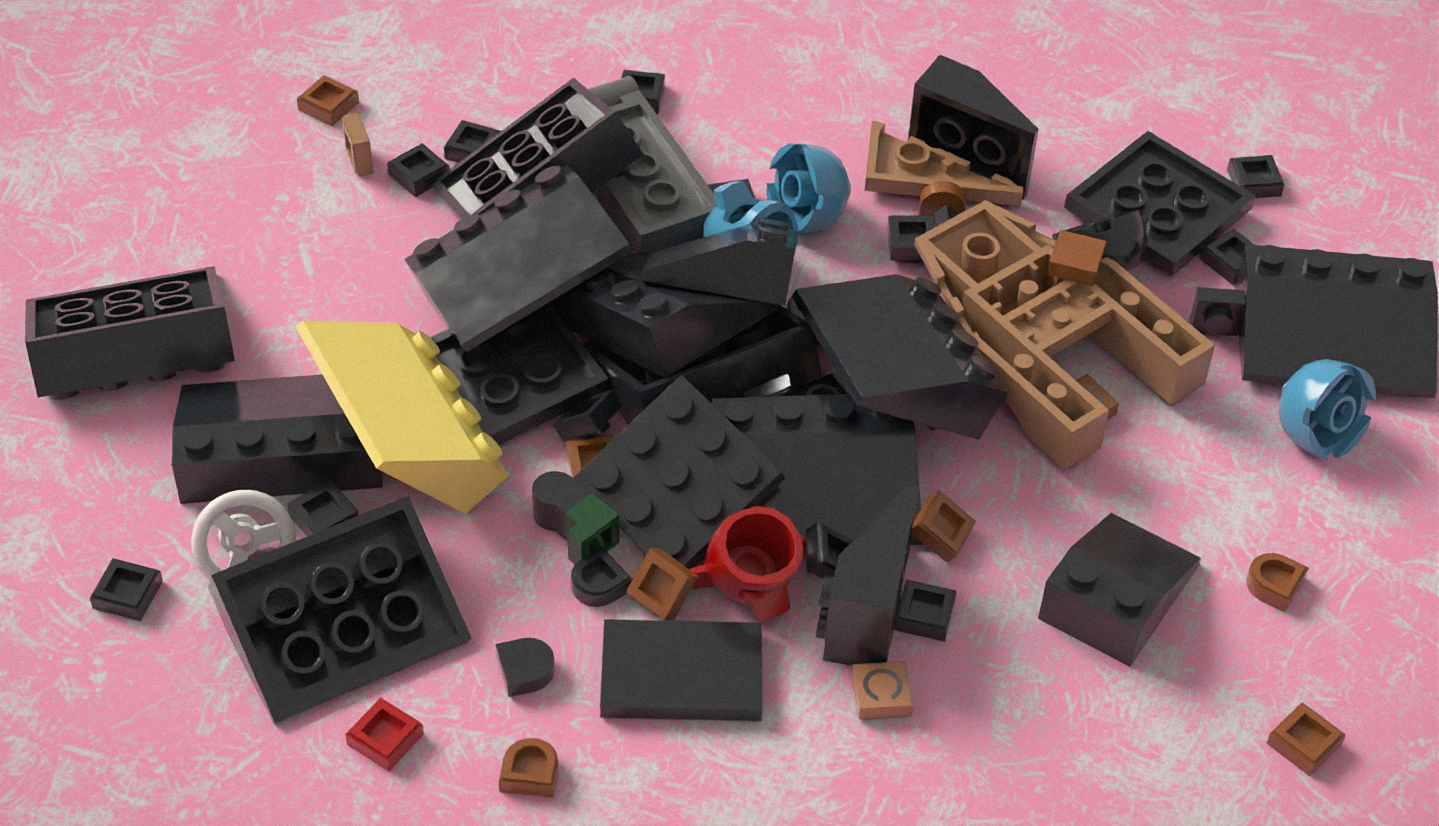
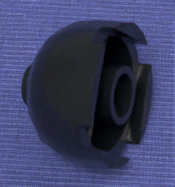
[1052,209,1148,271]

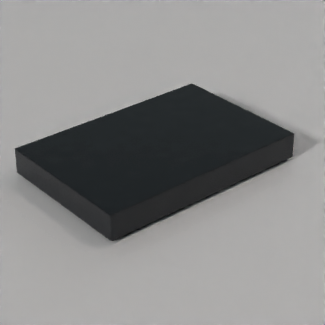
[600,619,762,721]

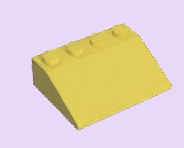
[296,321,509,514]

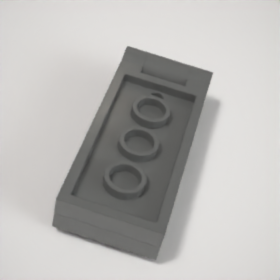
[588,76,716,253]

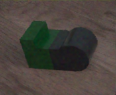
[532,471,619,565]

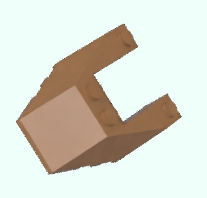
[914,200,1215,471]

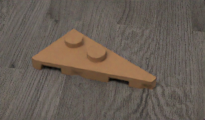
[864,121,1023,206]

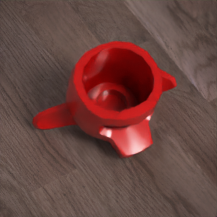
[689,506,806,622]

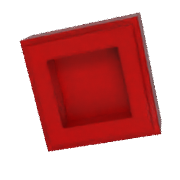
[345,697,424,771]

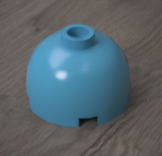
[766,143,851,234]
[1279,359,1376,459]

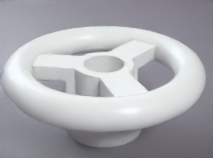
[191,490,296,580]

